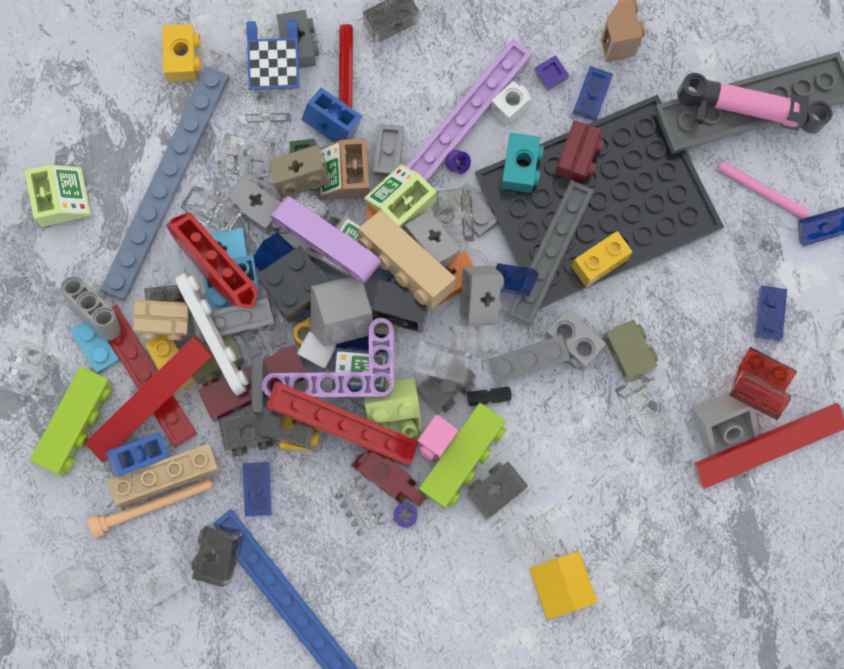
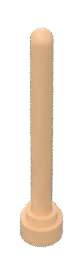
[87,479,213,538]

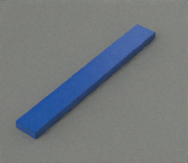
[210,509,358,669]

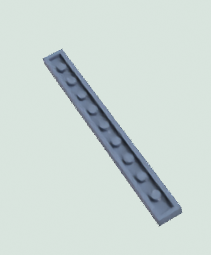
[100,66,230,302]

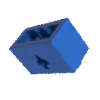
[301,87,362,143]
[105,432,169,477]

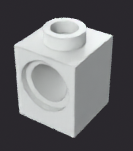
[490,81,531,126]

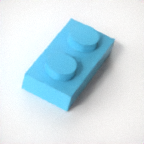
[70,322,120,375]

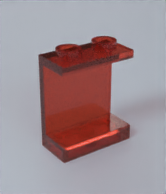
[729,347,797,421]

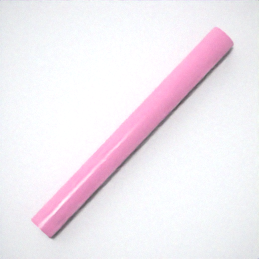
[717,161,811,220]

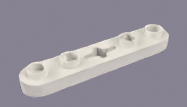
[175,273,249,396]

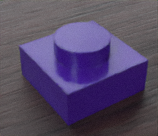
[534,55,569,91]

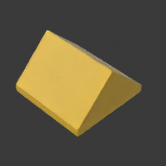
[529,551,597,620]

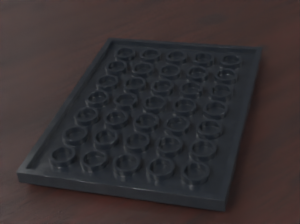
[475,94,724,309]

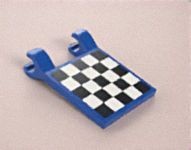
[246,20,300,90]

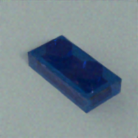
[573,66,613,121]
[797,207,844,247]
[496,263,539,296]
[755,286,787,341]
[243,462,272,517]

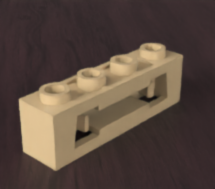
[107,444,221,508]

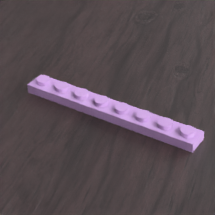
[406,39,532,182]

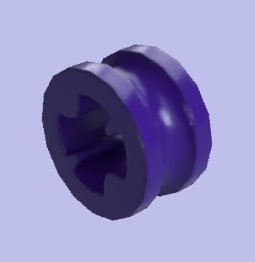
[445,149,471,174]
[394,503,417,528]

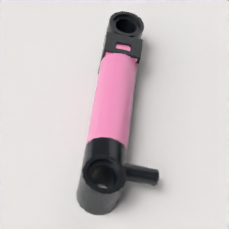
[677,73,833,134]

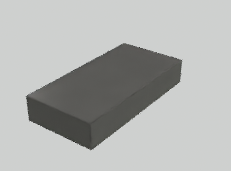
[252,359,265,416]

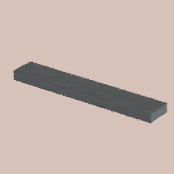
[507,180,594,327]

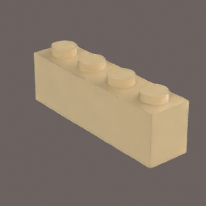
[357,210,456,310]

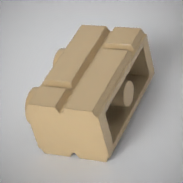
[133,300,191,340]

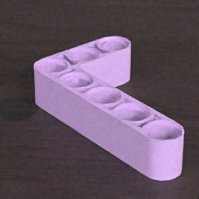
[262,318,395,397]

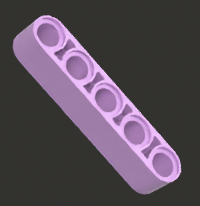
[270,196,381,283]

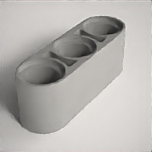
[61,276,121,340]

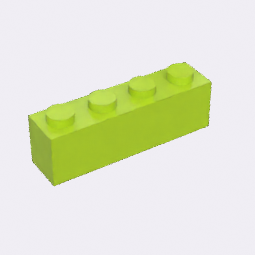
[30,366,113,477]
[419,403,506,510]

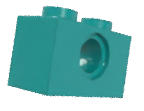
[501,132,544,193]

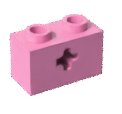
[418,414,458,462]

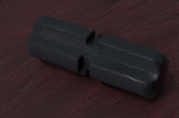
[467,386,512,406]

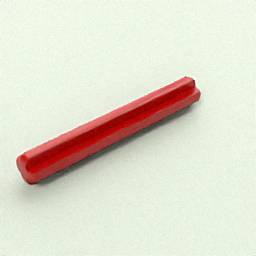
[339,24,353,109]

